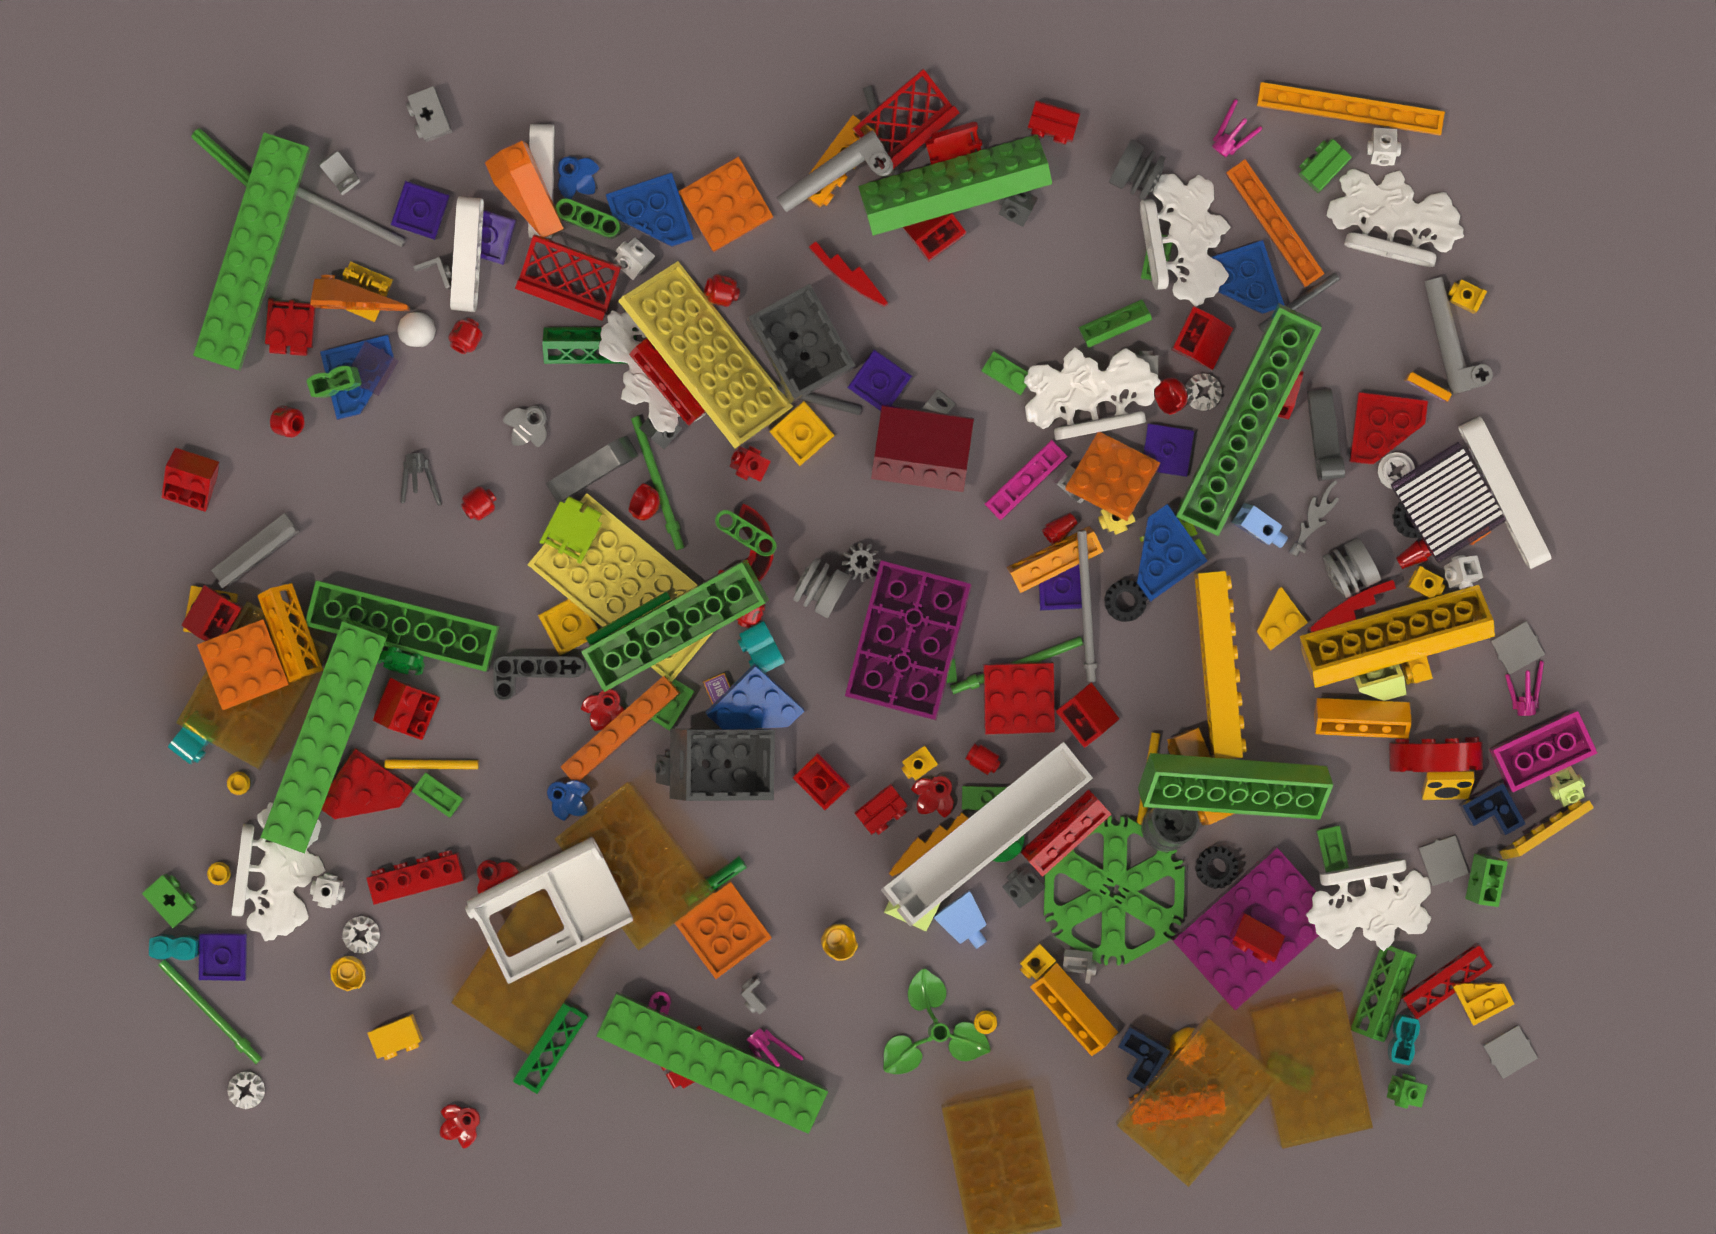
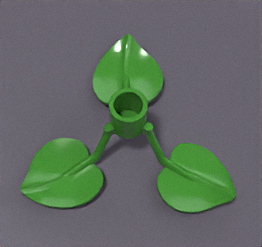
[883,969,991,1074]

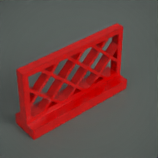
[852,69,960,169]
[515,234,622,321]

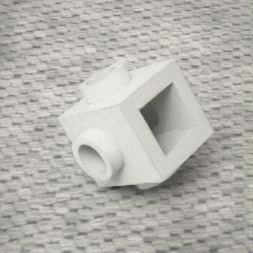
[1367,128,1401,166]
[613,238,655,280]
[1444,555,1483,590]
[310,873,345,908]

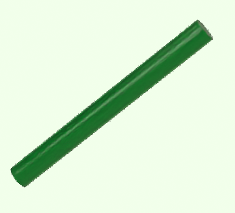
[586,591,671,645]

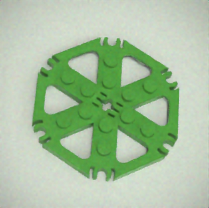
[1043,816,1185,966]

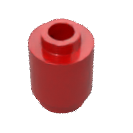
[965,743,1001,775]

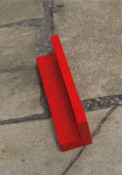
[1021,789,1112,877]
[1401,943,1493,1019]

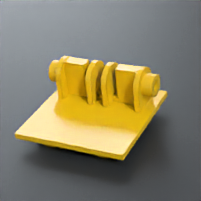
[342,261,393,322]

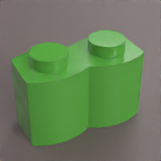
[306,366,362,398]

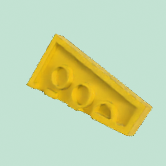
[1499,800,1594,859]

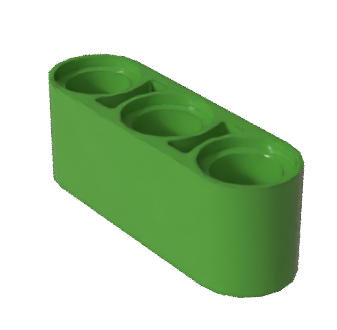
[555,198,621,239]
[715,510,777,556]

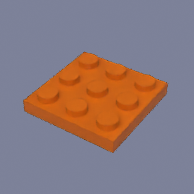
[678,156,774,252]
[1065,432,1160,521]
[197,619,289,710]
[675,882,772,979]

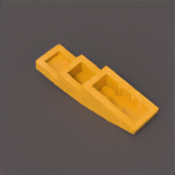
[889,812,968,877]

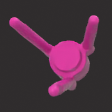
[1212,99,1262,158]
[1505,661,1544,716]
[747,1028,803,1067]

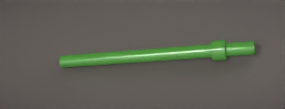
[631,416,685,551]
[950,636,1083,695]
[158,959,262,1064]

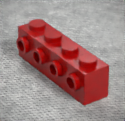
[629,338,706,426]
[366,850,466,905]

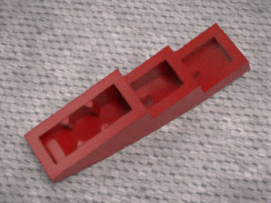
[809,241,888,307]
[1308,580,1396,632]

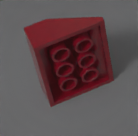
[871,405,974,492]

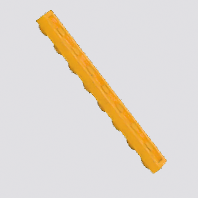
[1256,82,1445,136]

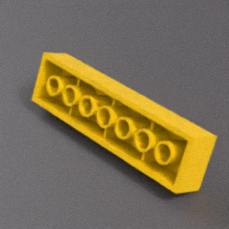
[1194,571,1246,759]
[1299,585,1495,688]

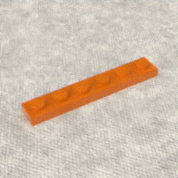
[1225,159,1325,288]
[560,676,680,781]

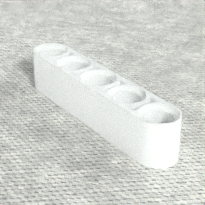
[528,124,555,238]
[450,196,484,312]

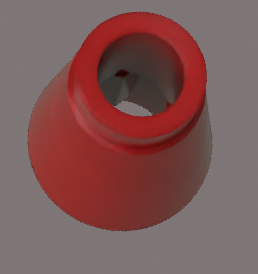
[1042,513,1078,545]
[1396,539,1432,569]

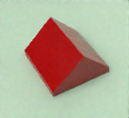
[793,753,851,810]

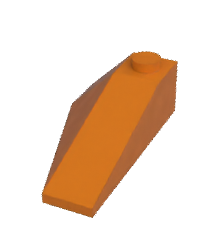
[485,141,564,238]
[310,275,410,311]

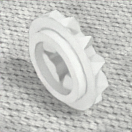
[1185,374,1222,411]
[1377,452,1415,490]
[342,916,380,954]
[227,1072,265,1109]

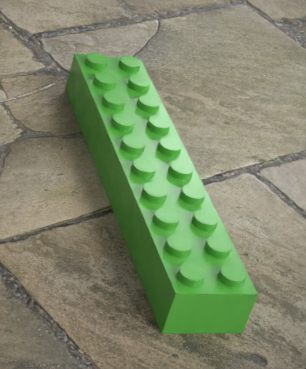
[193,133,311,371]
[1176,303,1322,536]
[260,617,388,854]
[596,991,828,1134]

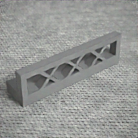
[211,513,300,589]

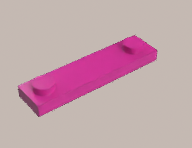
[985,440,1068,521]

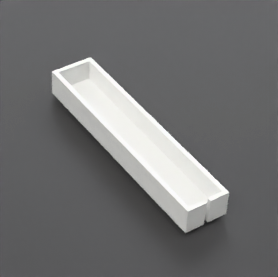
[881,742,1093,926]

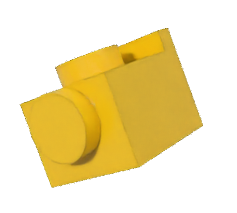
[1448,279,1487,314]
[1406,566,1445,599]
[1401,656,1433,684]
[901,745,938,781]
[1019,943,1056,980]

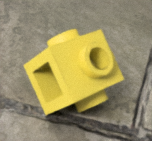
[1098,509,1136,535]

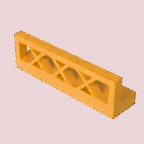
[1007,526,1104,593]
[257,583,323,683]

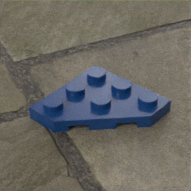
[606,173,694,247]
[1211,240,1285,314]
[320,335,394,420]
[1136,504,1207,602]
[706,663,804,729]

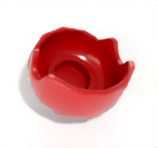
[1154,377,1188,415]
[628,483,660,521]

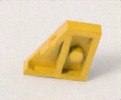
[1256,587,1308,650]
[1452,982,1514,1026]

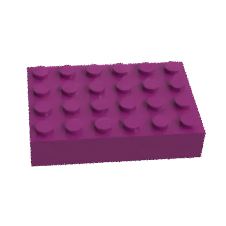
[845,561,972,721]
[1171,846,1320,1010]

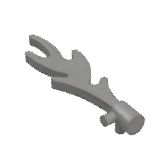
[1289,480,1339,557]

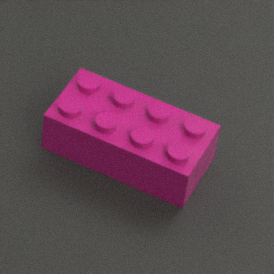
[1489,710,1597,792]

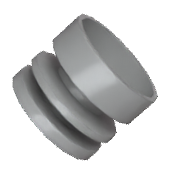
[1322,538,1381,599]
[793,558,851,619]

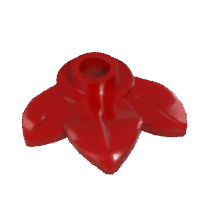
[581,689,625,731]
[911,775,954,818]
[477,860,519,894]
[440,1104,480,1149]

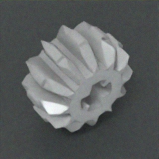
[842,542,881,582]

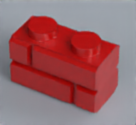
[1027,101,1080,145]
[854,783,908,835]

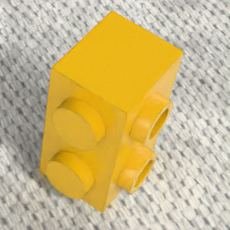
[367,1014,423,1060]

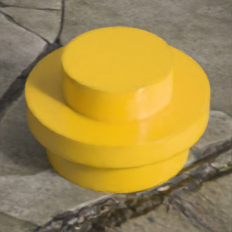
[227,772,251,795]
[207,862,231,885]
[974,1011,997,1034]

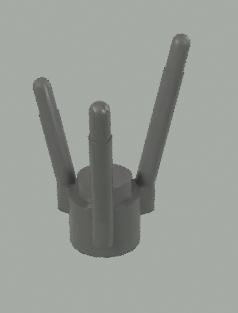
[400,453,441,506]

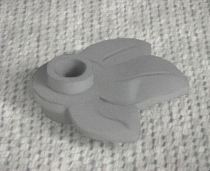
[503,406,547,447]

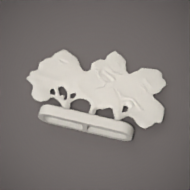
[1326,169,1464,267]
[1140,174,1231,307]
[599,310,706,432]
[1024,347,1161,440]
[232,802,326,941]
[1306,859,1431,951]

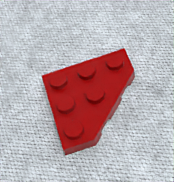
[1349,392,1428,465]
[321,749,413,819]

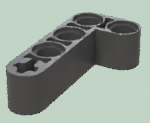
[1307,388,1345,481]
[546,436,639,504]
[493,656,586,701]

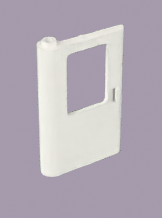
[465,837,633,984]

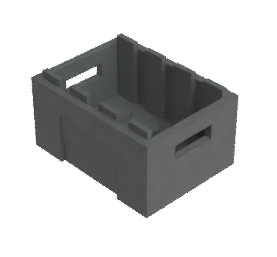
[746,284,855,404]
[670,728,775,801]

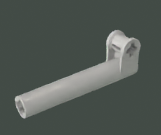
[777,130,893,212]
[1425,277,1493,395]

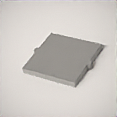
[1490,621,1545,675]
[1419,835,1469,886]
[1483,1025,1538,1079]

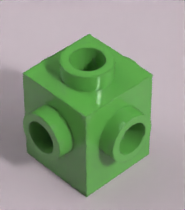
[1387,1073,1428,1109]

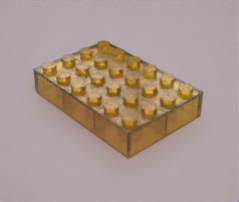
[176,601,330,771]
[554,782,716,951]
[451,890,608,1055]
[1248,989,1373,1149]
[1116,1016,1280,1187]
[941,1086,1062,1234]

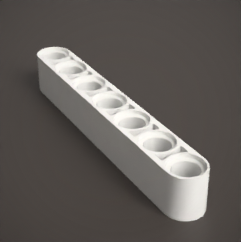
[1458,416,1551,570]

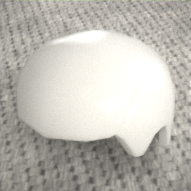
[397,312,436,347]

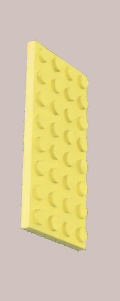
[618,261,793,449]
[527,493,712,683]

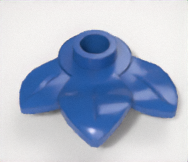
[558,156,599,199]
[547,780,590,821]

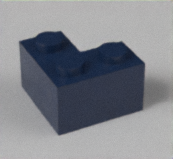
[1458,782,1526,835]
[1118,1024,1171,1091]

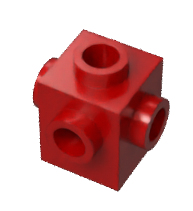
[729,445,771,482]

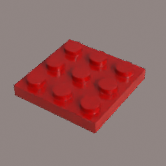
[983,662,1055,735]

